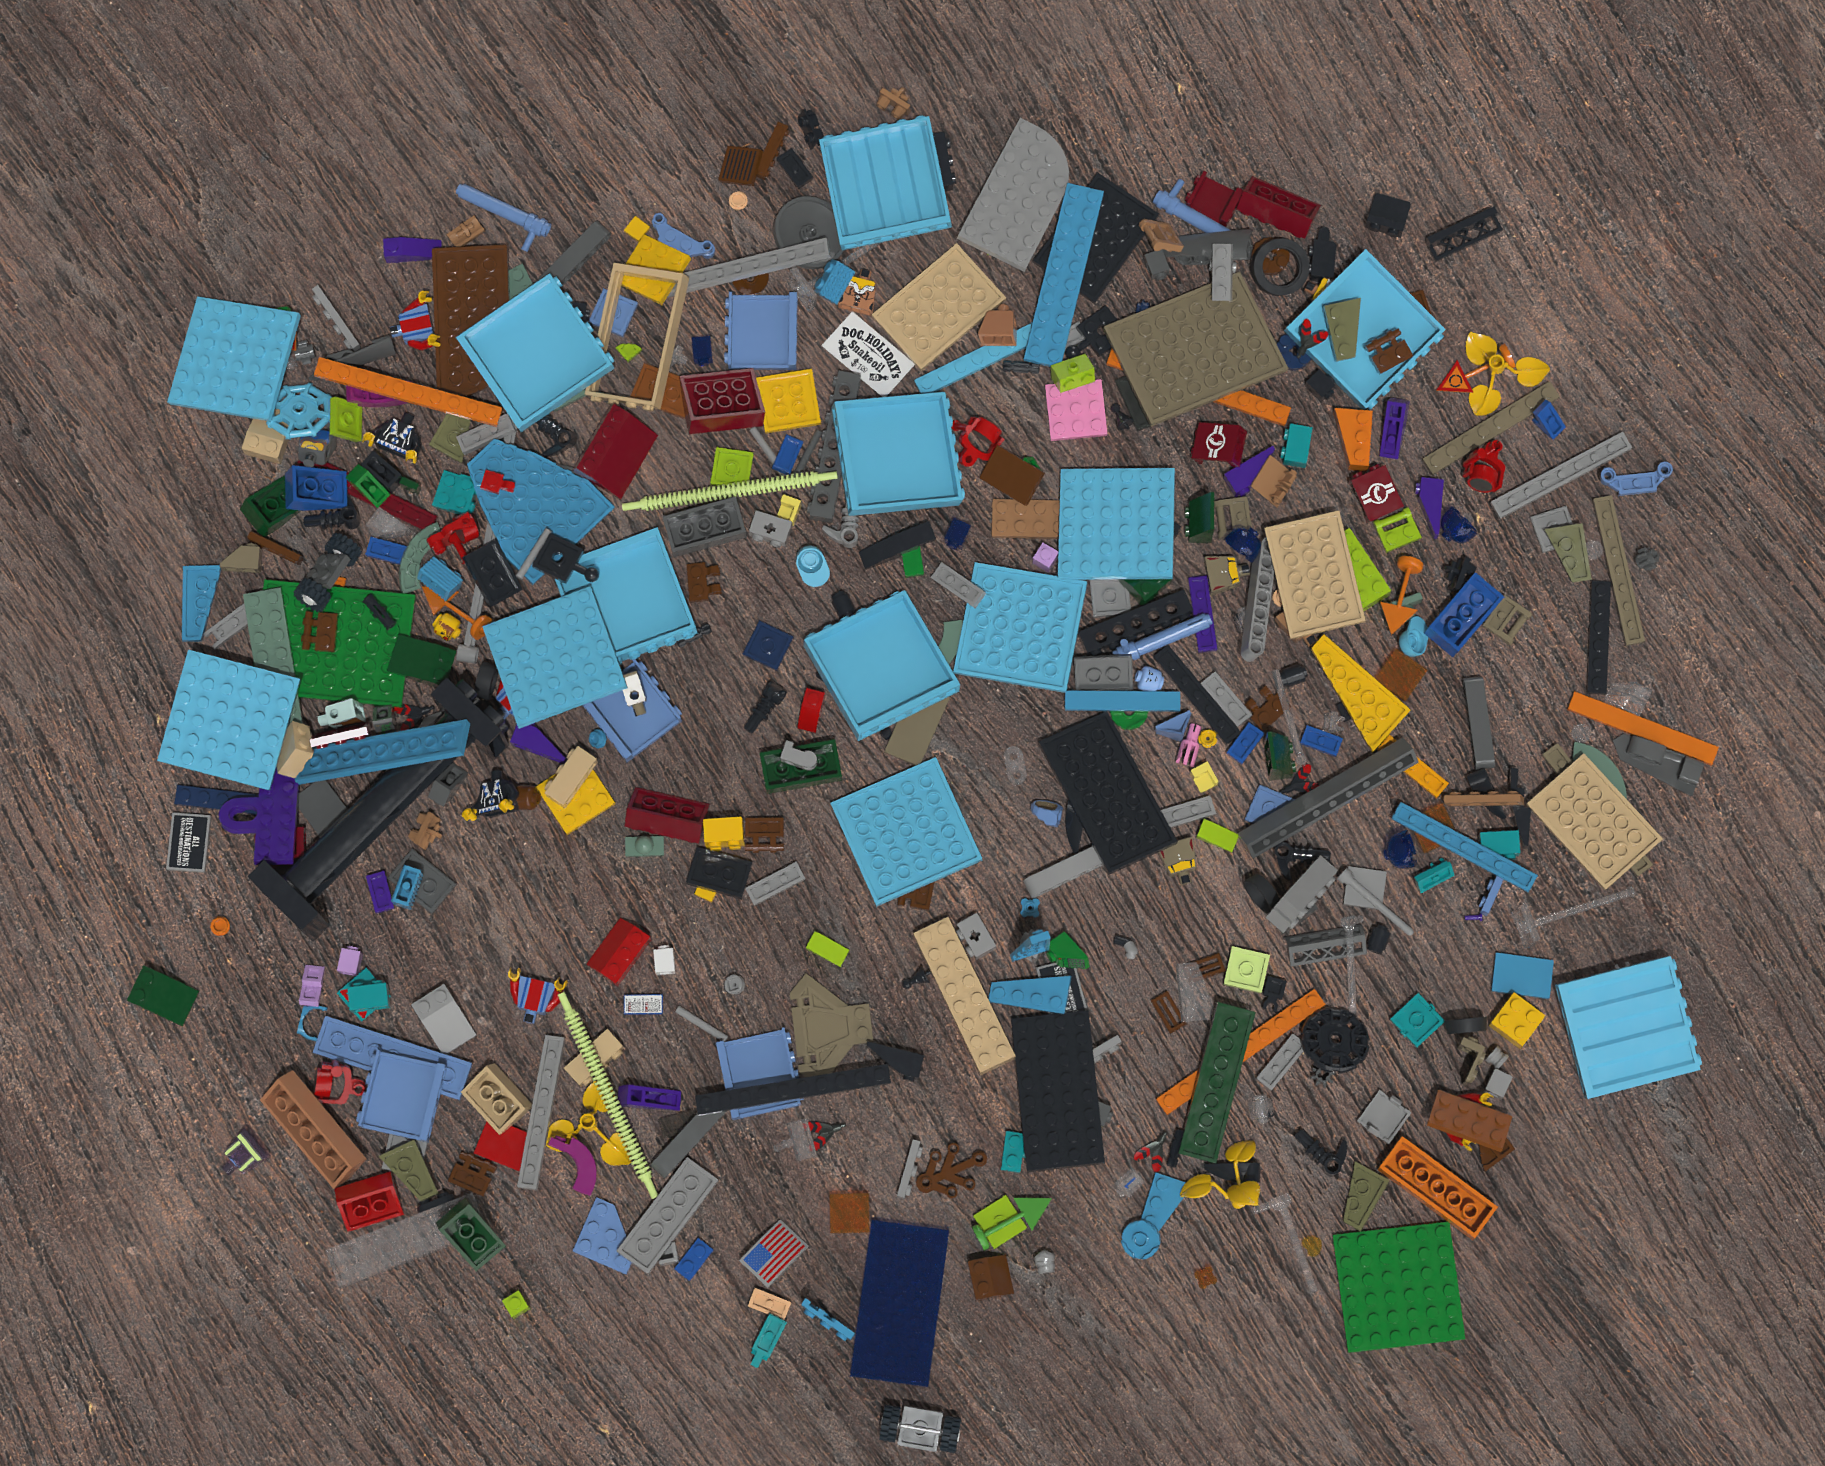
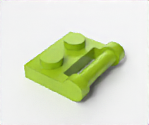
[1373,507,1422,553]

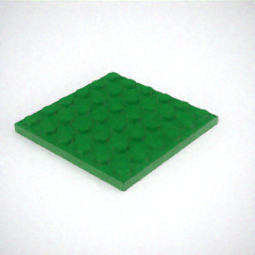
[1332,1222,1466,1353]

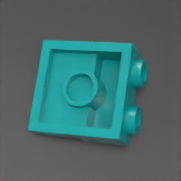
[432,470,476,515]

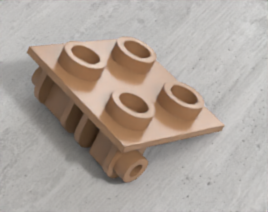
[1250,455,1297,508]

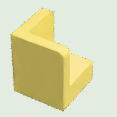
[777,494,802,526]
[1190,761,1219,793]

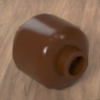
[516,785,541,810]

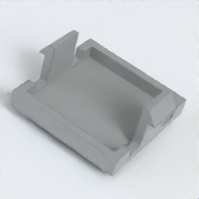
[1357,1090,1411,1145]

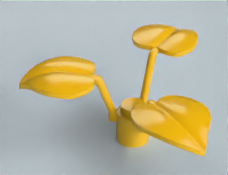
[1466,332,1550,416]
[546,1077,632,1166]
[1180,1140,1260,1209]

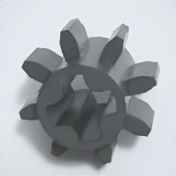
[294,340,316,365]
[1635,547,1660,571]
[1310,1068,1335,1088]

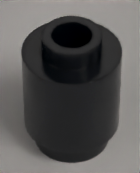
[831,591,856,619]
[1278,664,1308,688]
[1367,925,1391,955]

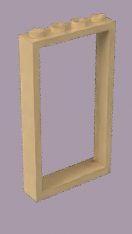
[585,263,689,411]

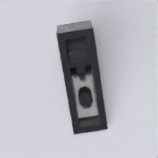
[866,1042,924,1082]

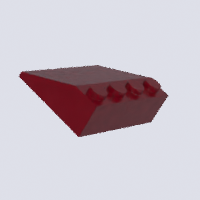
[679,368,765,434]
[572,404,658,500]

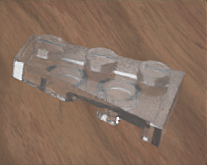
[1176,962,1215,1022]

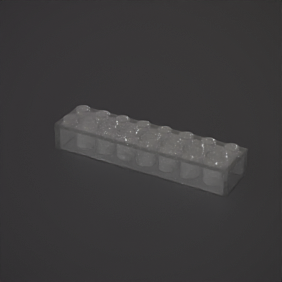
[325,1192,484,1289]

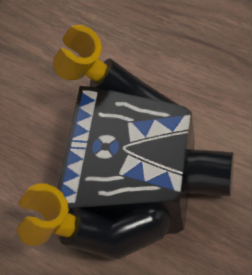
[362,412,422,464]
[462,770,519,821]

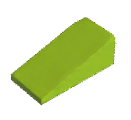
[1196,819,1239,853]
[806,931,850,967]

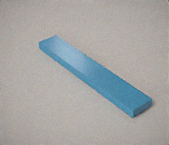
[1065,691,1180,712]

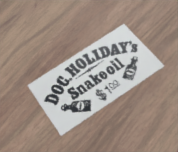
[821,312,915,397]

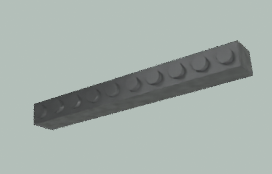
[1237,738,1419,858]

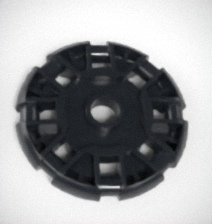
[1301,1007,1370,1074]

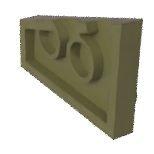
[1323,298,1361,362]
[429,413,470,464]
[1545,523,1592,583]
[379,1140,439,1202]
[1343,1161,1390,1232]

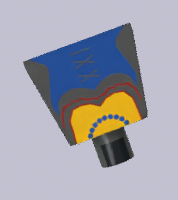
[298,427,337,467]

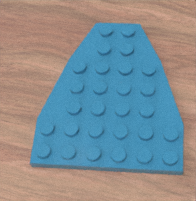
[467,439,615,585]

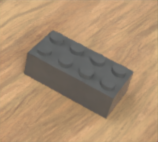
[663,497,747,557]

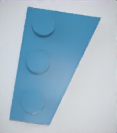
[1141,1173,1186,1231]
[801,1298,855,1341]

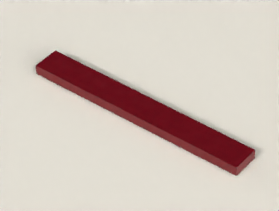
[295,460,438,530]

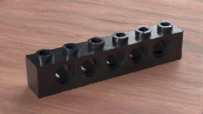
[1078,590,1193,656]

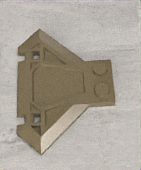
[790,973,874,1077]

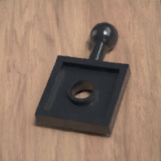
[1065,306,1118,359]
[532,533,599,584]

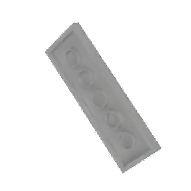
[617,1157,719,1275]

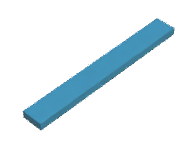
[1391,802,1538,893]

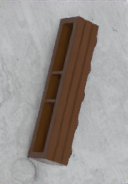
[756,122,790,180]

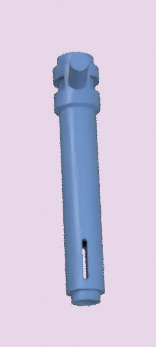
[1153,179,1232,233]
[456,184,551,252]
[1112,614,1213,661]

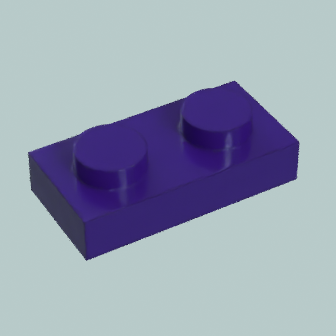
[366,871,395,914]

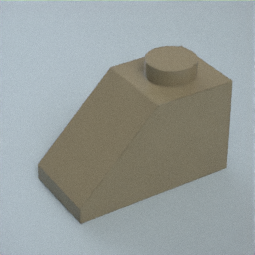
[220,543,263,573]

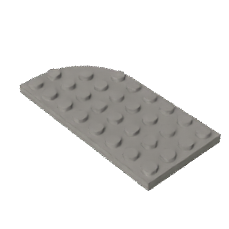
[957,118,1069,272]

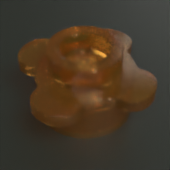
[1194,1266,1217,1289]

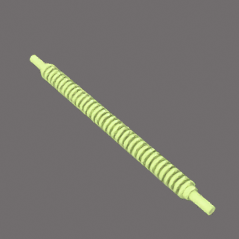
[622,471,838,511]
[558,992,658,1199]

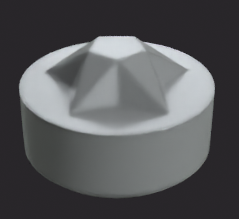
[725,975,745,994]

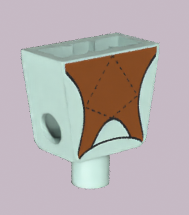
[318,699,366,729]

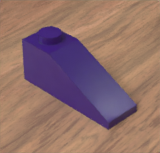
[383,237,442,263]
[1379,397,1410,459]
[1223,446,1275,497]
[1415,477,1444,539]
[510,723,567,764]
[617,1085,681,1111]

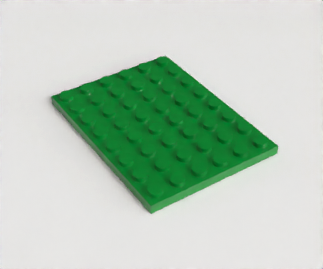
[253,580,416,708]

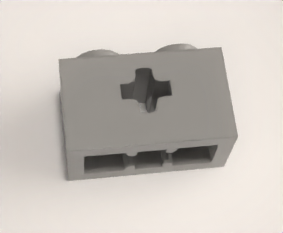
[749,510,793,548]
[956,913,996,960]

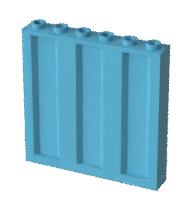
[819,115,952,250]
[1555,956,1702,1099]

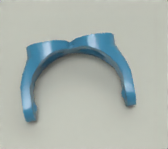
[297,1006,328,1041]

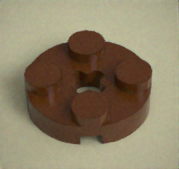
[1252,237,1290,276]

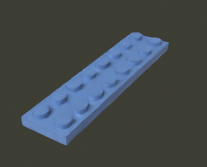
[313,1016,473,1101]

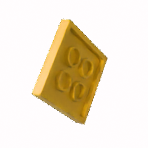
[621,234,691,305]
[756,369,821,434]
[536,770,615,835]

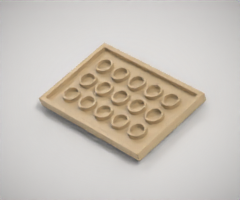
[872,243,1006,371]
[1265,511,1366,639]
[1526,754,1663,890]

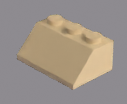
[461,1063,532,1135]

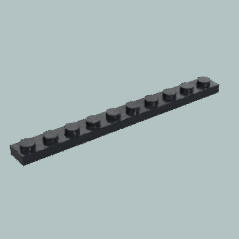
[695,1064,891,1116]

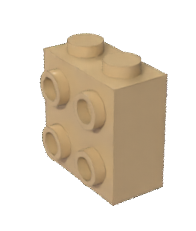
[277,721,314,778]

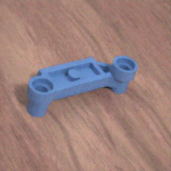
[652,213,715,259]
[1600,462,1673,496]

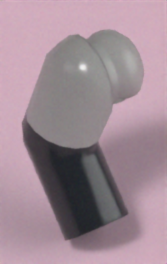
[1114,935,1138,959]

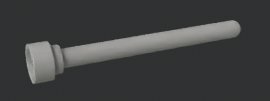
[1337,868,1414,936]

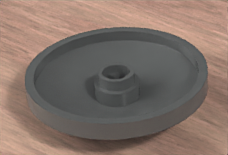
[773,196,844,270]

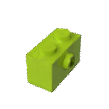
[1051,354,1095,393]

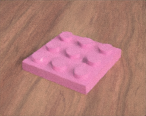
[1045,379,1107,441]

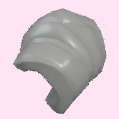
[1034,1250,1055,1274]

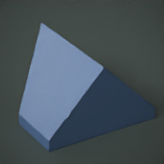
[1155,710,1191,742]

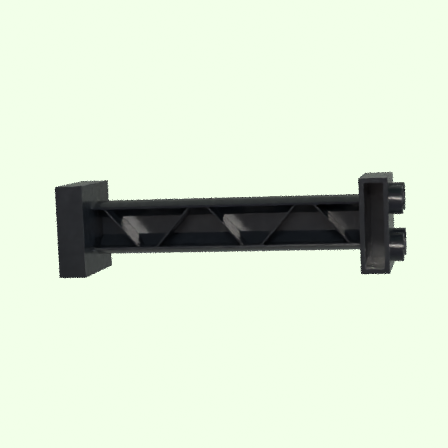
[247,678,509,942]

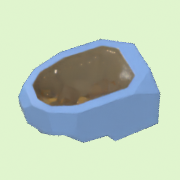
[1031,800,1063,827]

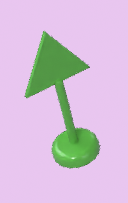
[971,1198,1052,1251]

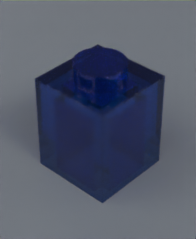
[692,336,713,366]
[944,518,971,550]

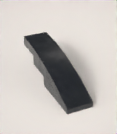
[858,521,936,570]
[1508,768,1531,849]

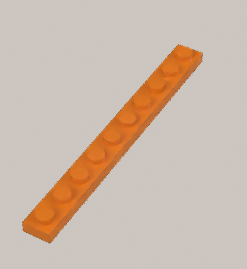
[1106,349,1291,427]
[314,357,503,427]
[1156,989,1326,1115]

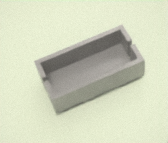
[1266,855,1338,933]

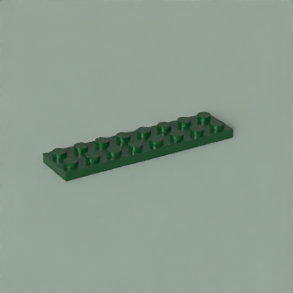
[1178,1002,1256,1163]

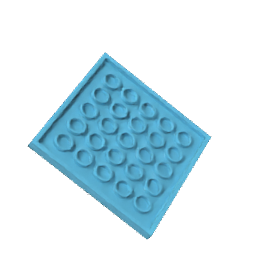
[167,296,301,422]
[1058,468,1175,580]
[953,562,1088,693]
[482,587,627,729]
[157,650,301,791]
[830,757,983,907]

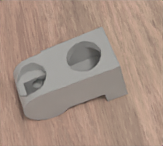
[780,740,817,770]

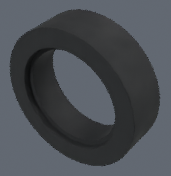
[1251,238,1310,296]

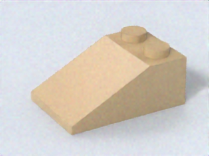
[241,409,298,464]

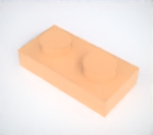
[748,1288,791,1320]

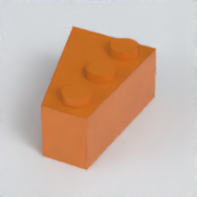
[1333,408,1373,472]

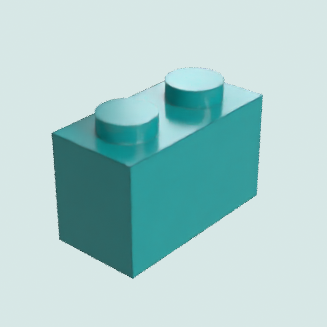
[1280,424,1313,468]
[1478,830,1520,860]
[347,980,390,1013]

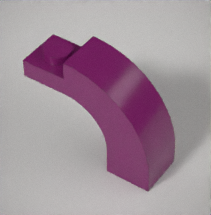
[346,380,414,407]
[547,1136,597,1196]

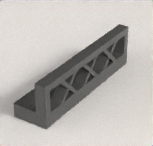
[1285,924,1367,967]

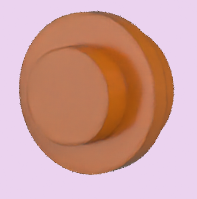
[210,917,230,936]

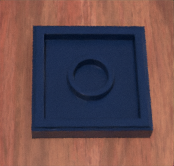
[743,620,794,671]

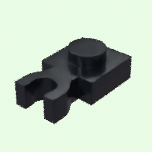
[1262,976,1287,1013]

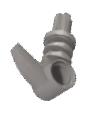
[822,500,859,548]

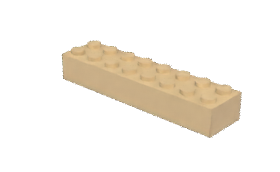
[913,917,1016,1076]

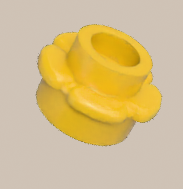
[1198,729,1217,748]

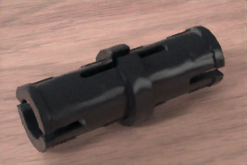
[363,594,396,631]

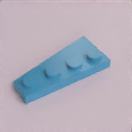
[182,565,221,642]
[1010,929,1051,962]
[989,976,1072,1014]

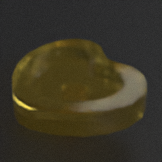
[1302,1237,1322,1257]

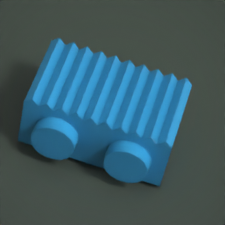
[814,259,855,305]
[417,556,463,601]
[391,865,424,910]

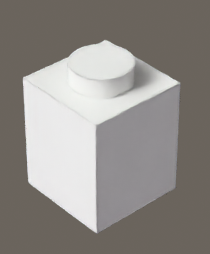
[654,945,676,975]

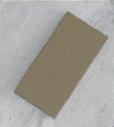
[884,697,950,766]

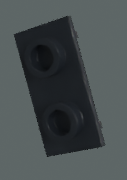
[798,109,824,150]

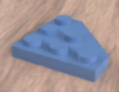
[573,1197,632,1275]

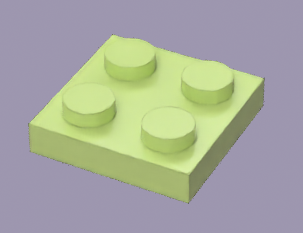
[1223,946,1270,993]

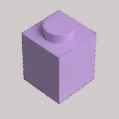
[1033,543,1058,573]
[337,946,363,976]

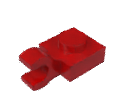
[480,470,515,494]

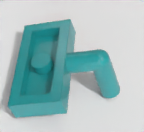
[1000,1131,1025,1173]

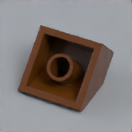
[968,1255,1014,1302]

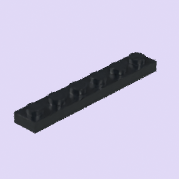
[1587,581,1611,695]
[1153,645,1241,745]

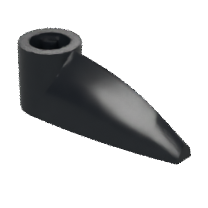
[1467,768,1507,819]
[1066,801,1083,854]
[1204,1163,1260,1183]

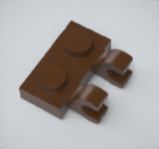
[686,562,722,603]
[1245,685,1291,732]

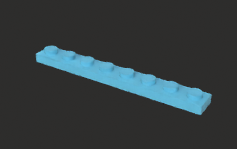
[914,323,1032,394]

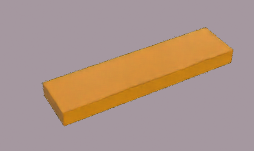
[1377,735,1449,799]

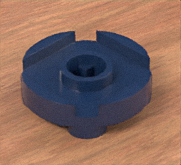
[1277,334,1312,371]

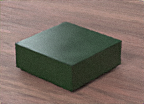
[399,477,421,495]

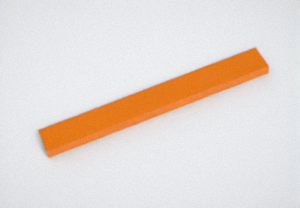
[1567,691,1719,766]

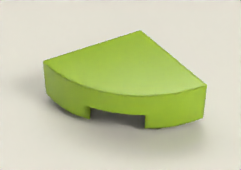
[615,344,642,363]

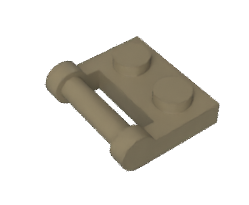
[1214,497,1253,540]
[1482,594,1532,646]

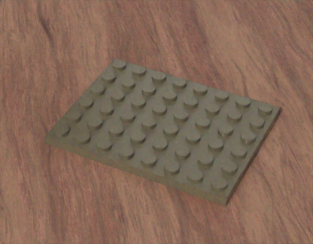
[1103,272,1288,427]

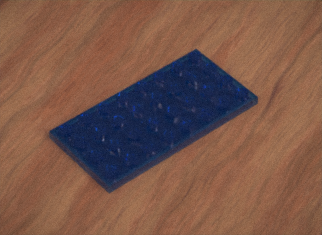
[850,1220,949,1387]

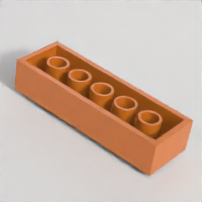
[1377,1136,1498,1240]

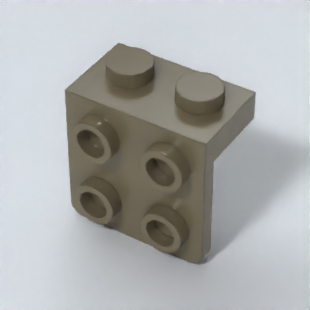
[1457,1036,1486,1086]

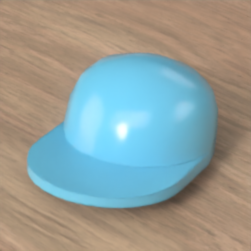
[796,545,830,587]
[1399,616,1428,657]

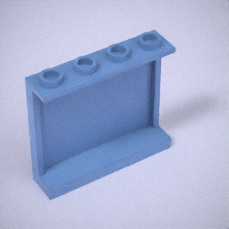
[724,292,798,370]
[583,659,682,762]
[716,1028,804,1120]
[356,1050,447,1143]

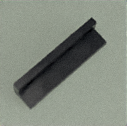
[1425,206,1503,262]

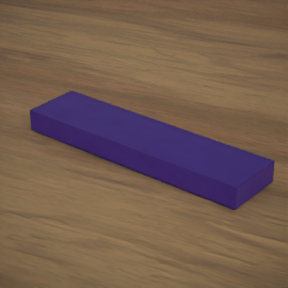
[1188,575,1217,653]

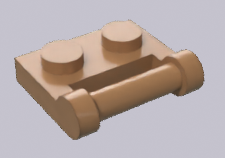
[1139,219,1184,252]

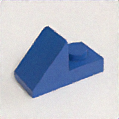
[1532,400,1566,440]

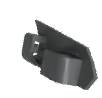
[1163,229,1253,265]
[308,335,396,381]
[1613,734,1705,796]

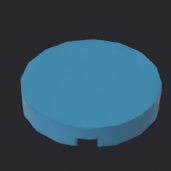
[1121,1220,1161,1259]

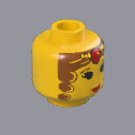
[432,613,462,641]

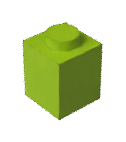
[502,1290,531,1319]

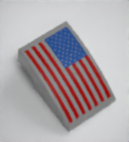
[739,1219,809,1289]

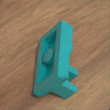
[1414,858,1455,893]

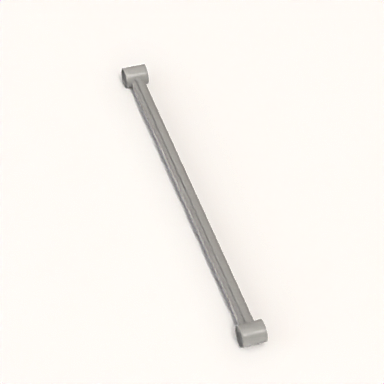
[456,419,517,664]

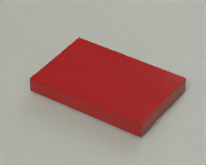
[474,1121,527,1172]

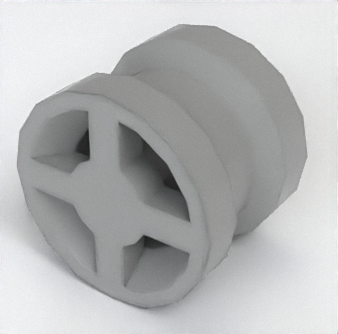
[1485,1046,1509,1069]

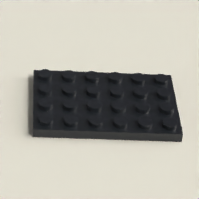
[1033,173,1159,304]

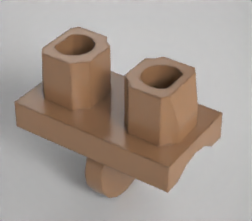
[877,87,911,120]
[446,215,485,247]
[408,812,442,850]

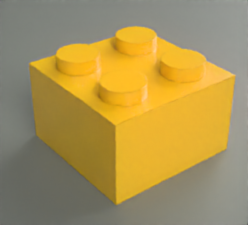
[703,817,745,851]
[1489,992,1546,1049]

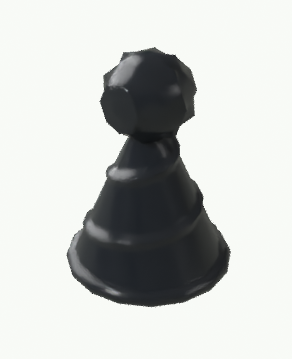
[1110,403,1134,430]
[902,966,931,989]

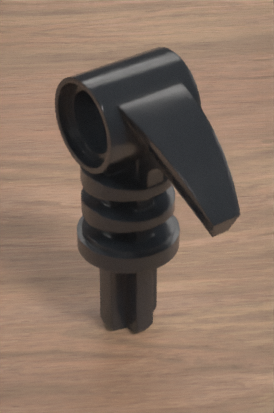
[536,415,577,457]
[303,496,361,530]
[744,681,787,734]
[1273,842,1331,881]
[1294,1129,1347,1177]

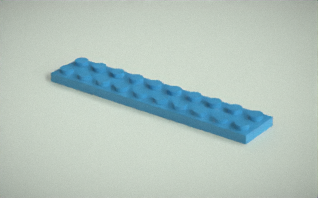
[1024,183,1104,367]
[295,719,470,785]

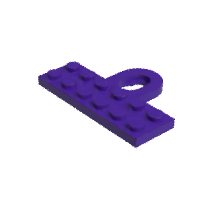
[219,767,299,865]

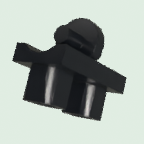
[1443,557,1477,592]

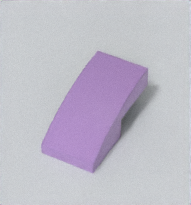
[299,965,325,1007]

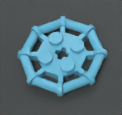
[266,382,332,440]

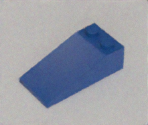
[1424,572,1504,657]

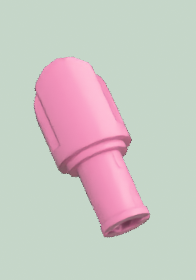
[1176,724,1201,767]

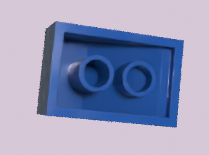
[285,465,348,511]

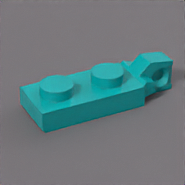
[750,1313,787,1368]

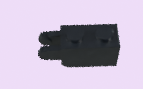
[1308,227,1337,282]

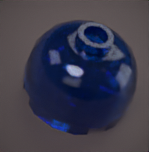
[1441,506,1478,544]
[1223,527,1261,563]
[1383,830,1417,869]

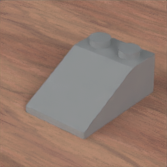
[411,984,477,1055]

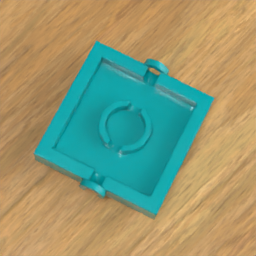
[1390,993,1445,1048]

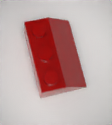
[586,918,651,987]
[334,1171,404,1232]

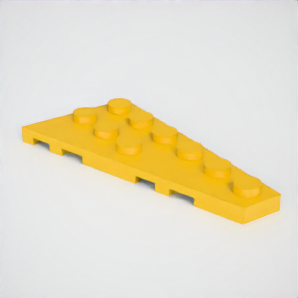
[1311,635,1411,753]

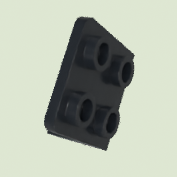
[1365,193,1411,238]

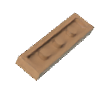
[1444,791,1524,807]

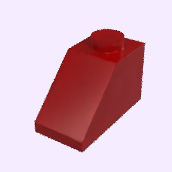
[797,688,826,734]

